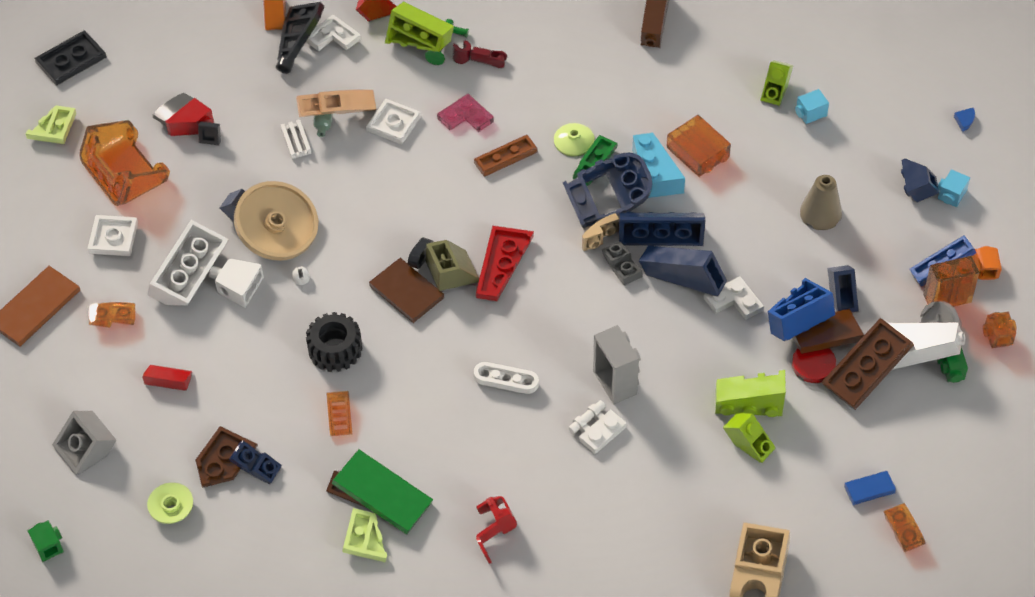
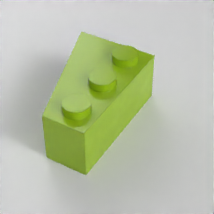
[715,370,786,417]

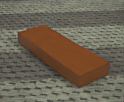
[474,135,537,177]

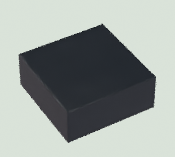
[198,121,221,145]

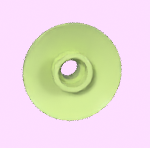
[554,123,595,157]
[147,482,193,524]

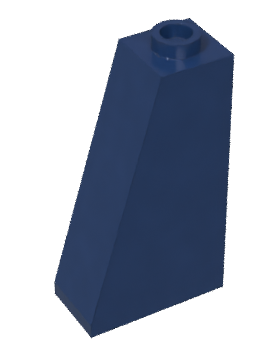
[639,246,727,296]

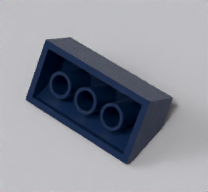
[619,212,706,246]

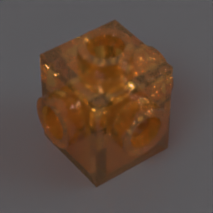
[982,311,1017,348]

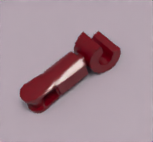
[452,40,508,68]

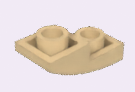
[582,213,619,251]

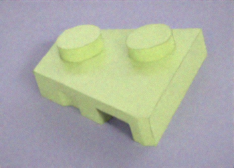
[342,508,387,562]

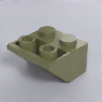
[426,240,479,291]

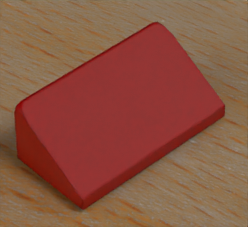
[142,365,193,391]

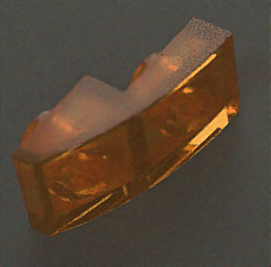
[89,302,135,328]
[883,503,926,552]

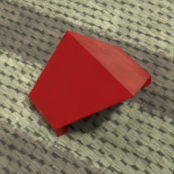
[355,0,397,22]

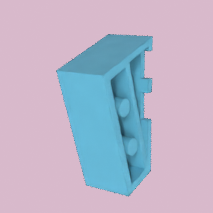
[632,133,685,198]

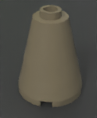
[800,175,842,230]

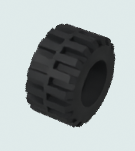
[306,312,363,372]

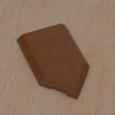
[195,426,258,488]

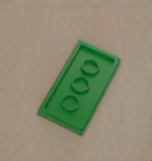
[332,449,433,535]

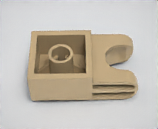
[729,522,790,597]

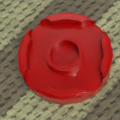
[792,348,836,383]

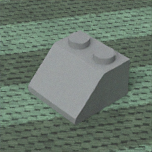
[52,411,117,475]

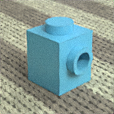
[795,89,829,124]
[938,169,970,207]

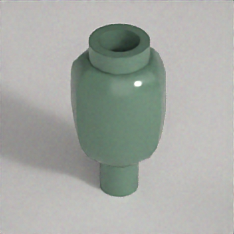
[313,114,333,137]

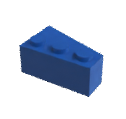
[768,278,835,341]

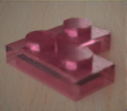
[437,94,494,132]

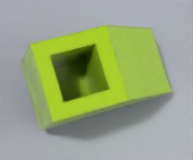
[760,60,793,106]
[723,413,776,463]

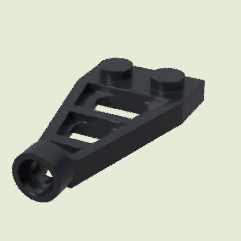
[276,2,325,74]

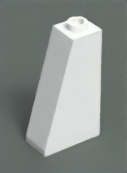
[890,323,965,370]

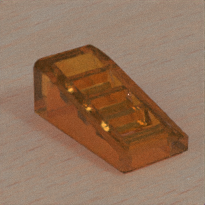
[326,391,352,436]

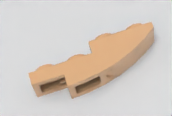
[296,90,376,117]

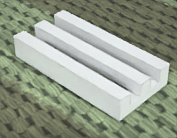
[281,120,311,159]

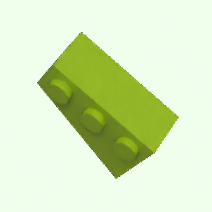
[385,1,454,52]

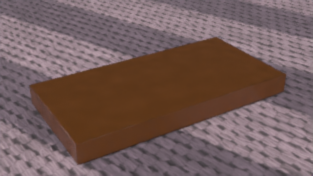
[821,318,914,410]

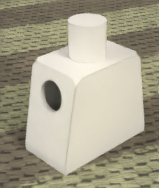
[209,259,264,308]

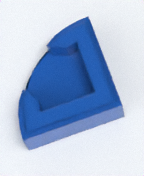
[954,108,975,132]

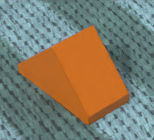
[263,0,286,30]

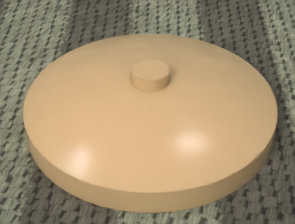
[234,181,318,260]

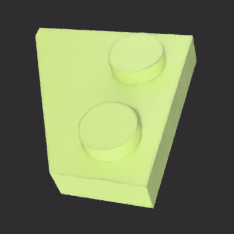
[25,106,76,144]

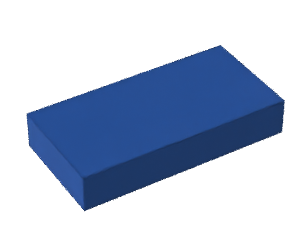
[844,471,896,505]

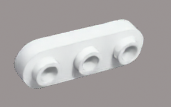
[474,362,539,394]

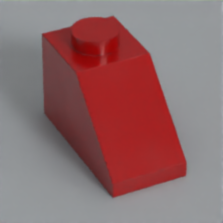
[165,98,214,136]

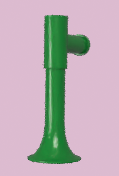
[425,19,469,65]

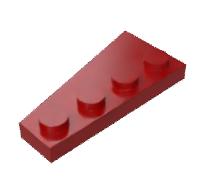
[476,225,534,301]

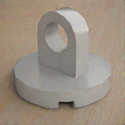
[919,301,962,328]

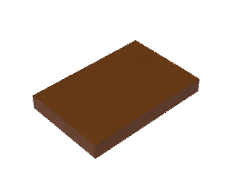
[369,257,444,323]
[793,309,864,354]

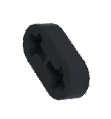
[407,237,434,269]

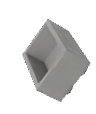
[593,325,641,404]

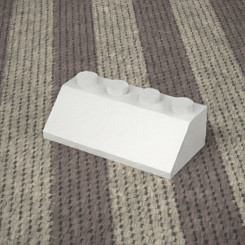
[148,220,229,306]

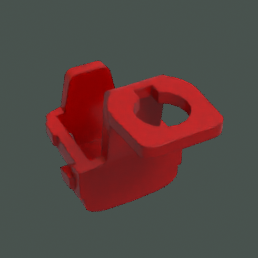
[476,496,517,564]

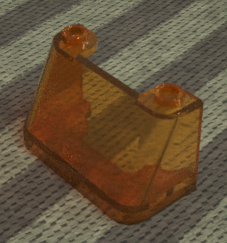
[79,120,170,206]

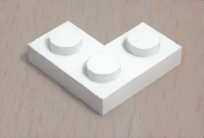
[306,15,361,51]
[704,276,764,320]

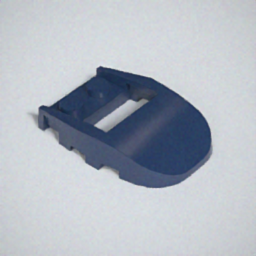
[563,152,653,228]

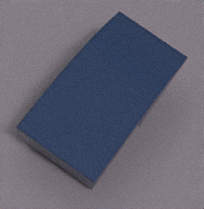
[229,441,282,484]

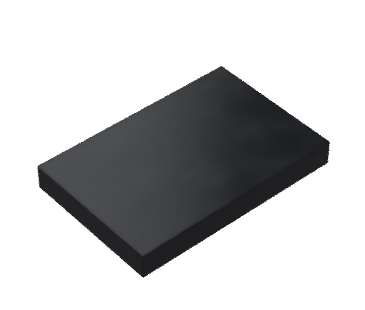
[35,30,107,86]

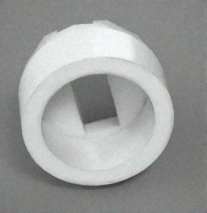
[292,266,310,285]

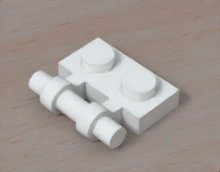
[568,400,627,454]

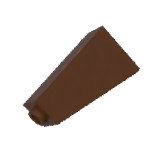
[641,0,669,48]

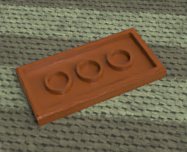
[0,265,81,347]

